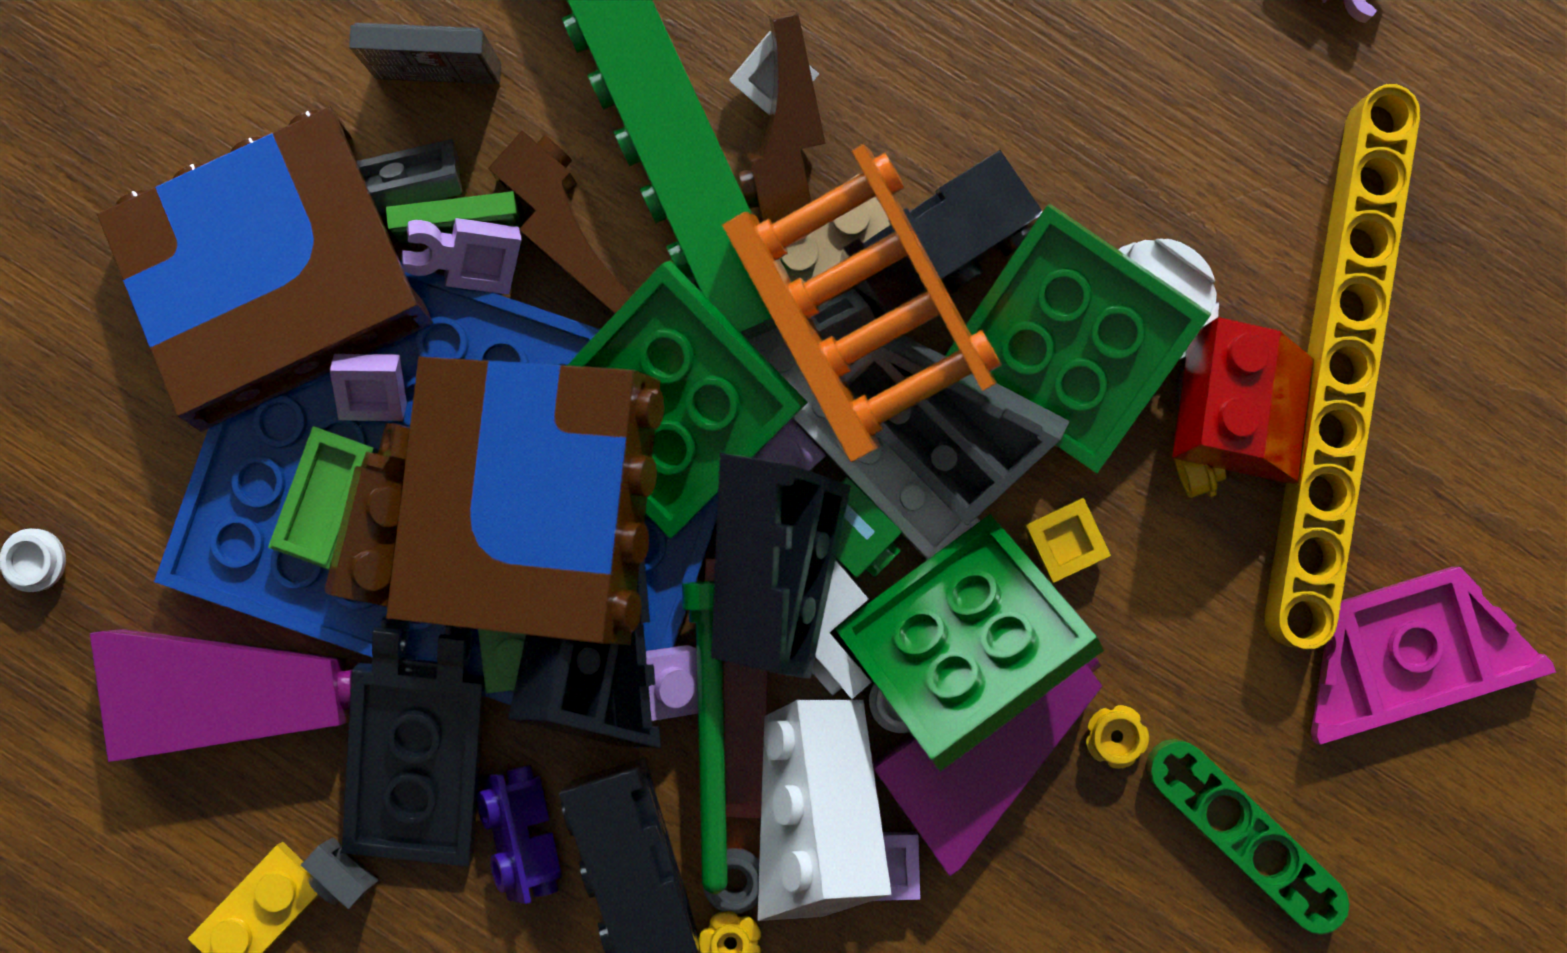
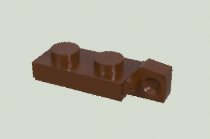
[325,423,410,607]

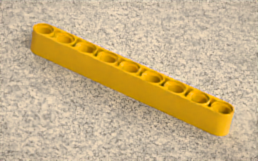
[1265,84,1420,649]

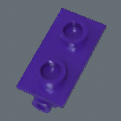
[477,765,562,904]

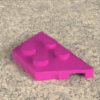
[1311,567,1556,745]

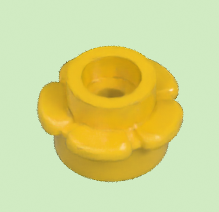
[1174,459,1226,498]
[1086,705,1149,769]
[699,911,761,953]

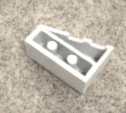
[758,700,892,921]

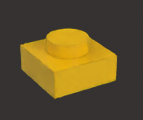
[1023,498,1111,583]

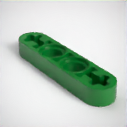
[1146,739,1350,934]

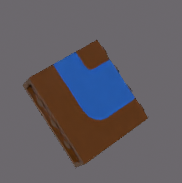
[97,106,433,432]
[386,356,664,645]

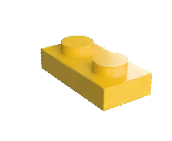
[188,842,319,953]

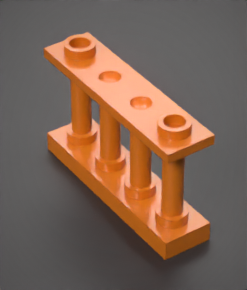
[722,144,1001,462]

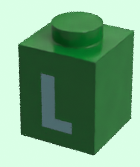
[836,477,902,578]

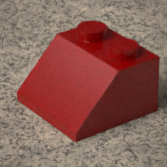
[1172,317,1314,484]

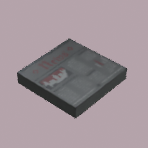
[349,23,501,84]

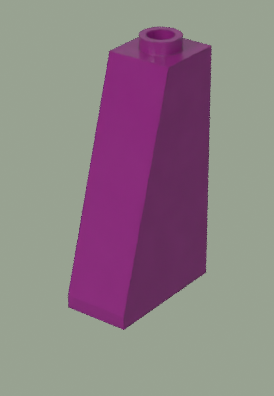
[90,629,352,762]
[872,657,1102,876]

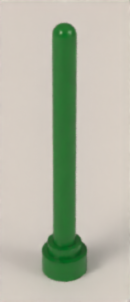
[682,581,728,894]

